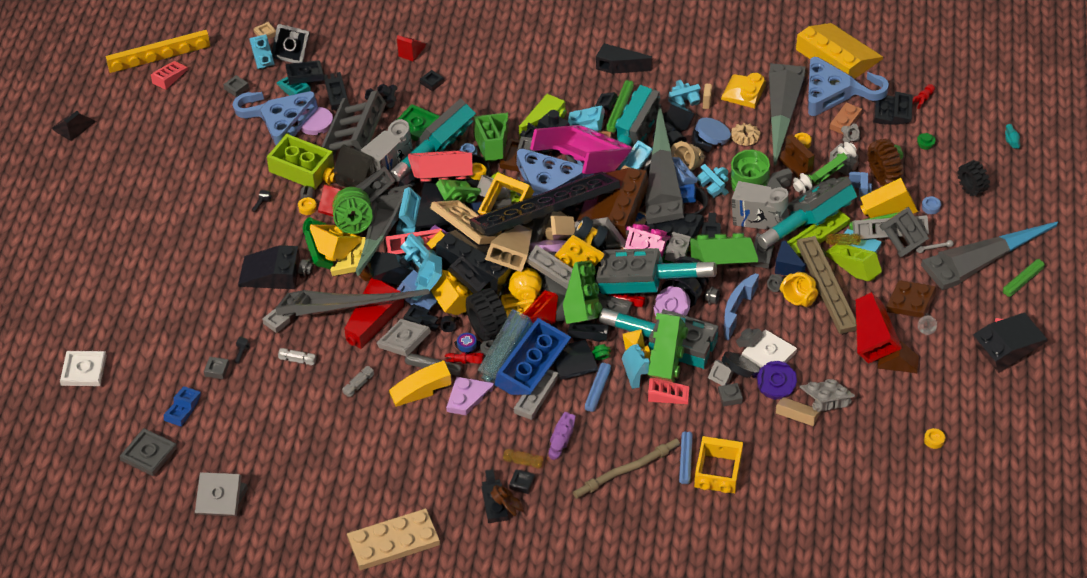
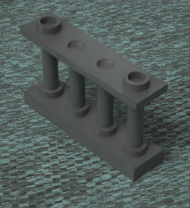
[322,90,386,159]

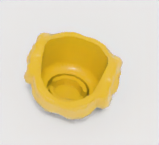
[508,267,542,301]
[779,272,818,307]

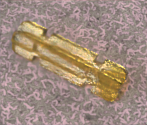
[826,234,861,245]
[503,449,543,468]

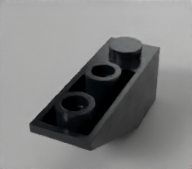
[596,43,653,74]

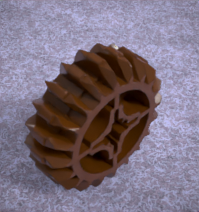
[867,138,904,186]

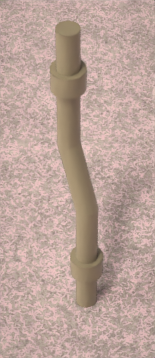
[573,438,680,499]

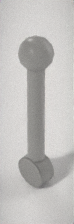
[915,240,954,253]

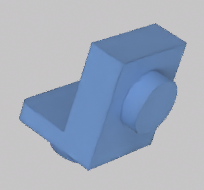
[849,172,872,201]

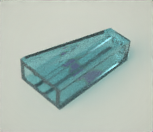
[478,309,533,383]

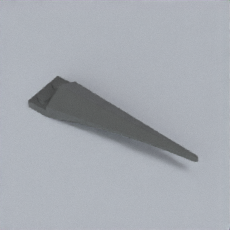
[275,289,430,317]

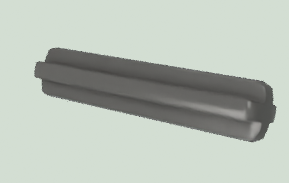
[405,353,462,376]

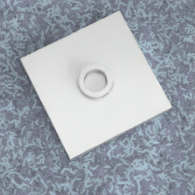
[742,329,797,368]
[60,351,107,386]

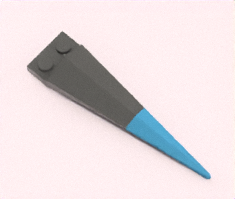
[921,222,1058,290]

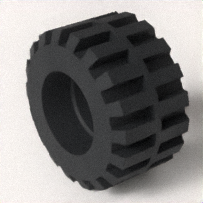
[466,288,508,342]

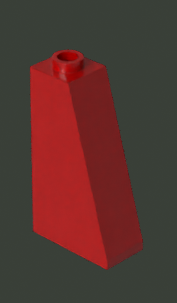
[344,278,404,349]
[855,292,902,364]

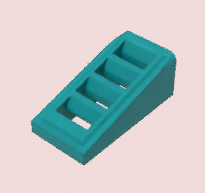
[277,77,311,96]

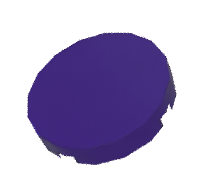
[757,361,797,400]

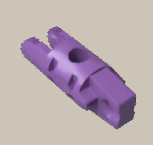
[548,412,576,460]

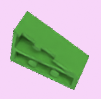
[473,113,508,161]
[648,313,688,383]

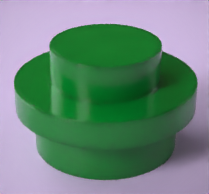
[917,133,935,150]
[592,344,611,360]

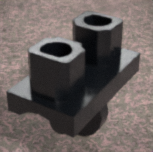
[365,84,398,109]

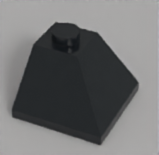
[271,24,311,63]
[367,252,416,285]

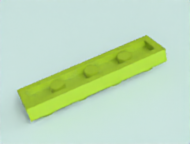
[787,209,850,258]

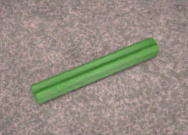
[606,80,634,133]

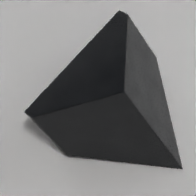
[661,97,695,131]
[52,111,96,141]

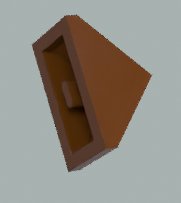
[877,341,919,374]

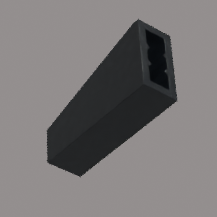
[416,177,454,232]

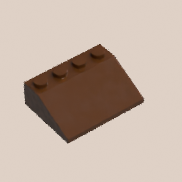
[577,168,649,241]

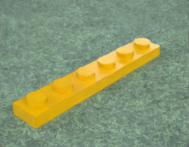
[105,30,211,73]

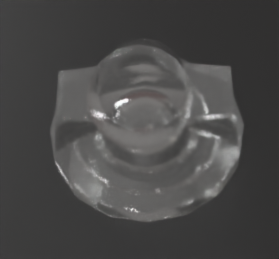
[918,311,937,335]

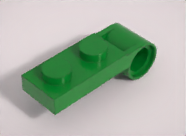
[303,217,333,269]

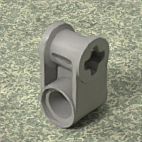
[477,175,511,200]

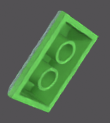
[690,233,758,264]

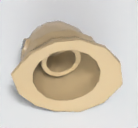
[670,141,706,171]

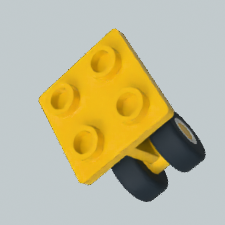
[554,216,608,268]

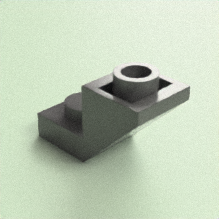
[767,168,792,189]

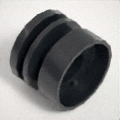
[660,256,710,307]

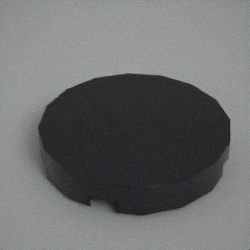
[721,351,760,378]

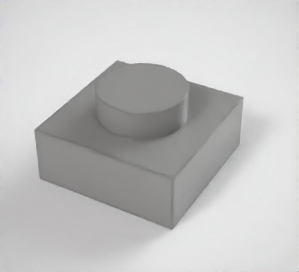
[262,309,290,333]
[708,360,734,386]

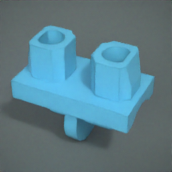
[249,34,275,69]
[669,80,701,107]
[696,164,729,198]
[400,233,436,267]

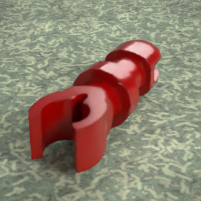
[912,84,935,109]
[607,293,645,307]
[445,352,483,364]

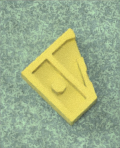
[331,237,366,276]

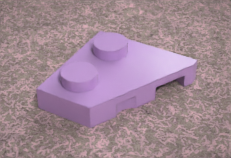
[446,377,494,415]

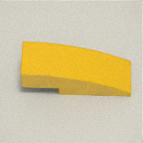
[389,361,451,407]

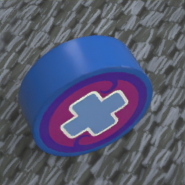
[457,333,477,352]

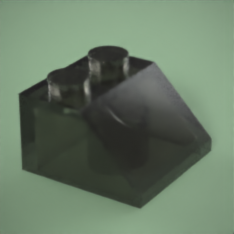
[333,144,376,187]

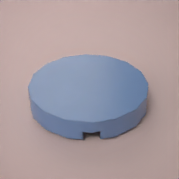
[695,117,731,145]

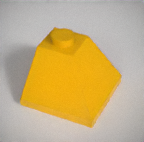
[310,225,362,261]

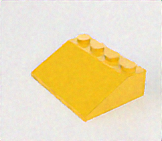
[796,23,883,79]

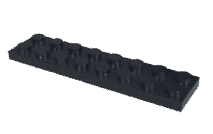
[469,172,620,237]

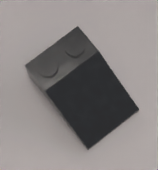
[238,245,301,290]
[973,312,1048,373]

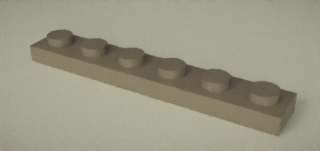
[797,236,856,334]

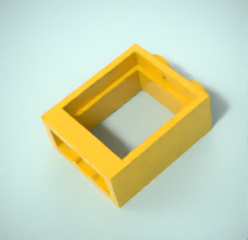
[478,172,534,215]
[694,436,743,494]

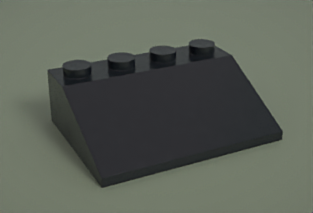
[436,229,528,294]

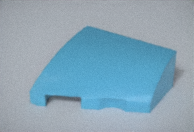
[411,252,442,300]
[622,344,649,389]

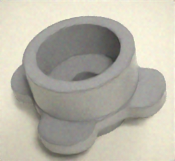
[841,123,860,143]

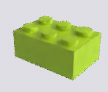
[267,134,335,190]

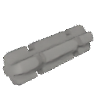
[278,348,316,365]
[342,366,374,397]

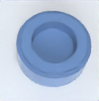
[922,196,941,214]

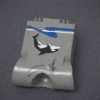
[361,119,413,176]
[732,181,789,229]

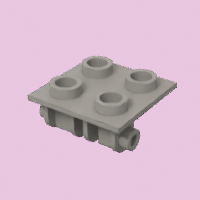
[800,379,855,412]

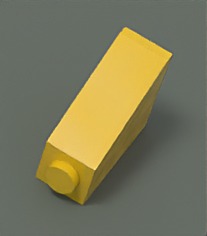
[860,178,918,218]

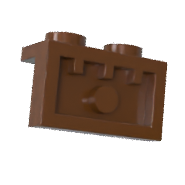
[778,134,815,178]

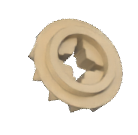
[731,122,760,146]

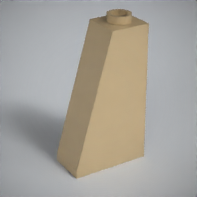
[485,225,532,272]

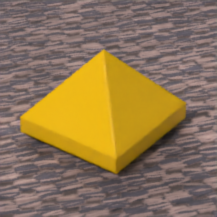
[622,329,645,350]

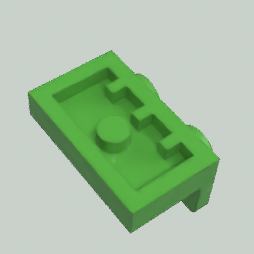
[436,179,481,203]

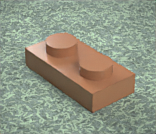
[829,102,862,134]

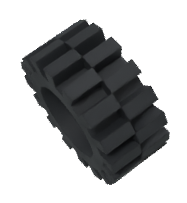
[957,160,990,196]

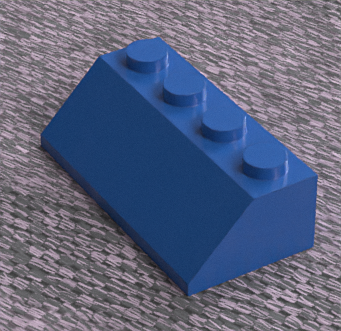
[494,318,571,395]

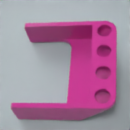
[530,125,632,174]

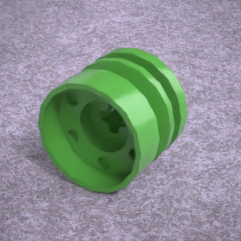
[731,150,770,191]
[332,187,373,234]

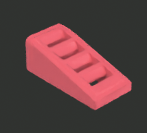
[151,61,188,90]
[648,378,689,404]

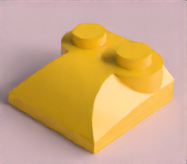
[721,73,766,109]

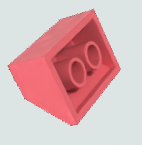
[408,150,473,181]

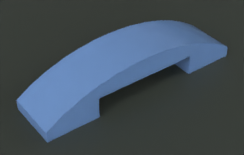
[724,273,759,340]

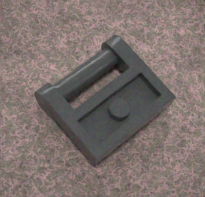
[879,207,929,257]

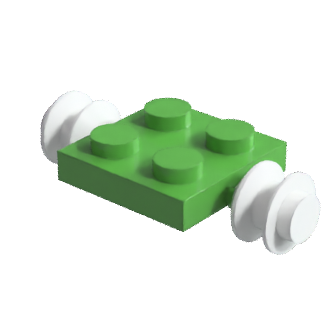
[793,142,857,194]

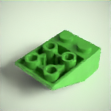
[563,260,602,324]

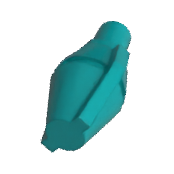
[1005,124,1020,149]

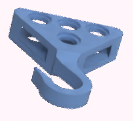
[808,57,889,116]
[233,91,318,145]
[516,149,584,197]

